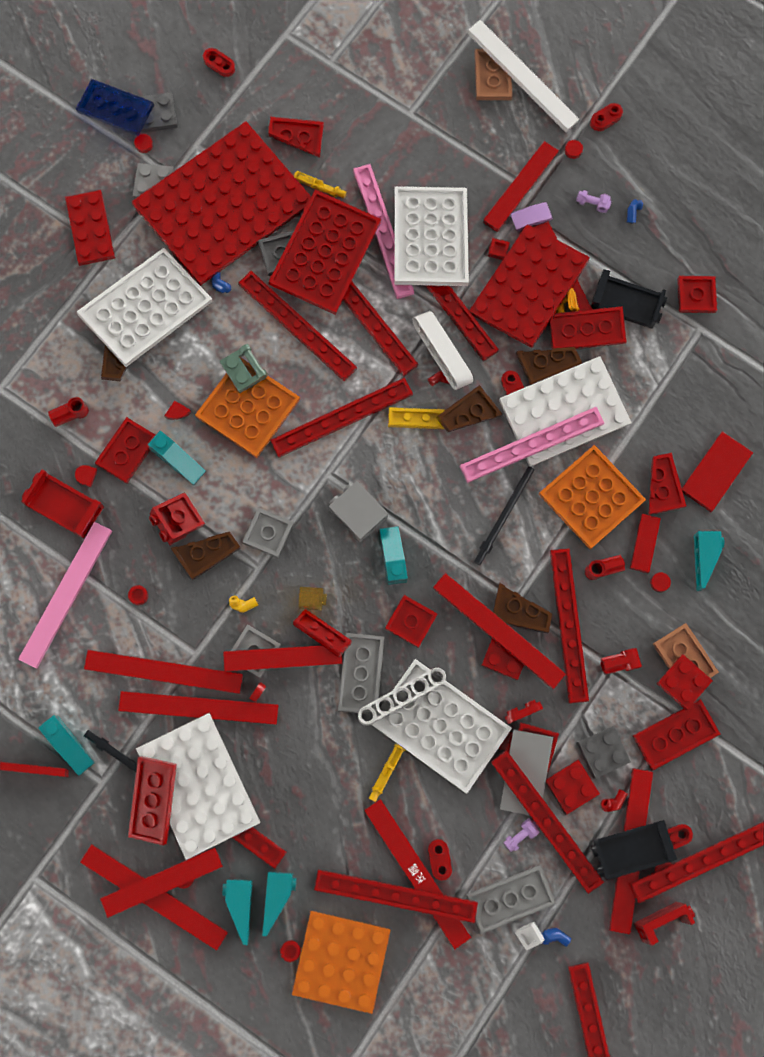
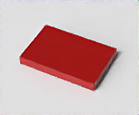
[95,417,155,484]

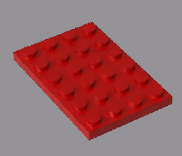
[268,189,381,315]
[469,224,590,348]

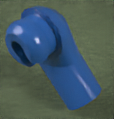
[627,199,643,223]
[212,272,231,293]
[542,928,571,947]

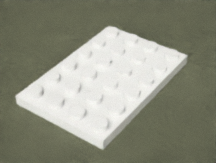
[394,187,469,286]
[77,248,212,367]
[499,356,632,467]
[372,659,512,794]
[136,713,261,860]

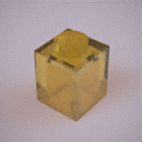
[298,587,327,611]

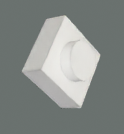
[515,922,545,950]

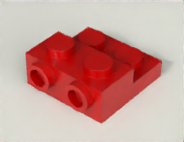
[149,492,205,545]

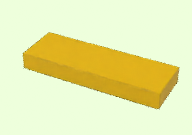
[388,407,445,429]

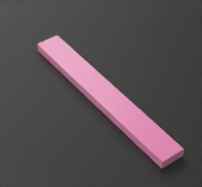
[353,164,414,299]
[460,407,604,483]
[18,522,112,669]

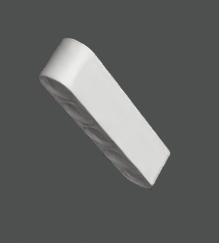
[412,311,473,390]
[358,668,446,726]

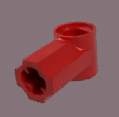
[48,397,89,427]
[585,555,625,580]
[600,648,642,675]

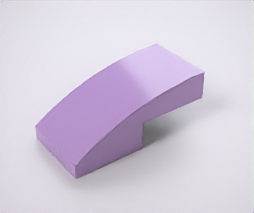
[511,202,553,232]

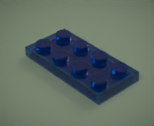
[75,79,154,136]

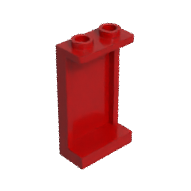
[21,469,104,539]

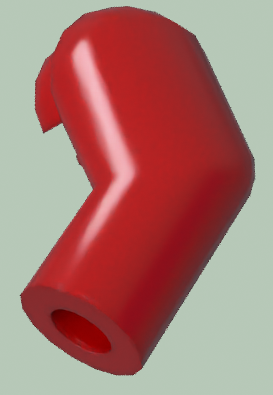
[428,371,450,386]
[601,789,628,812]

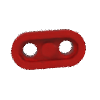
[203,48,235,77]
[590,103,623,131]
[501,370,524,395]
[504,700,543,724]
[667,824,693,850]
[428,839,452,881]

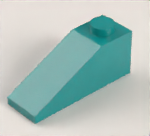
[148,430,206,485]
[380,526,408,585]
[693,531,725,591]
[38,715,95,776]
[262,871,297,936]
[222,879,253,945]

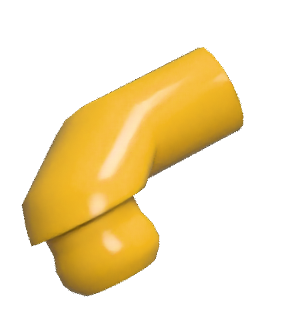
[229,595,259,613]

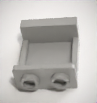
[329,481,388,543]

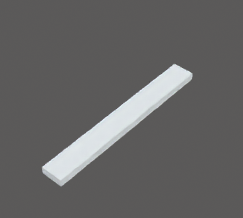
[467,20,579,132]

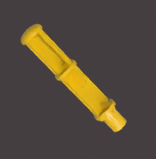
[294,171,347,198]
[369,744,405,802]

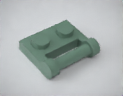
[220,344,268,393]

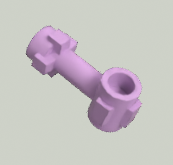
[576,190,611,213]
[503,818,540,852]

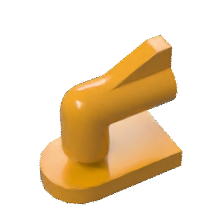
[556,288,579,313]

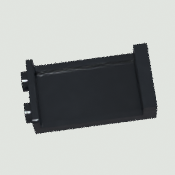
[591,269,667,329]
[591,820,677,881]

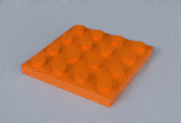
[195,358,300,458]
[539,445,646,550]
[292,910,391,1014]

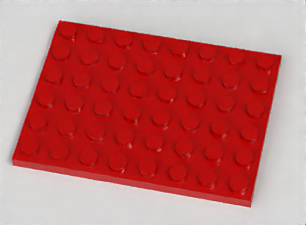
[131,121,311,286]

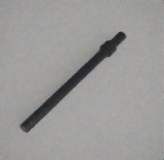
[474,466,535,566]
[84,730,137,772]

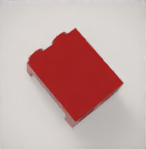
[633,902,695,946]

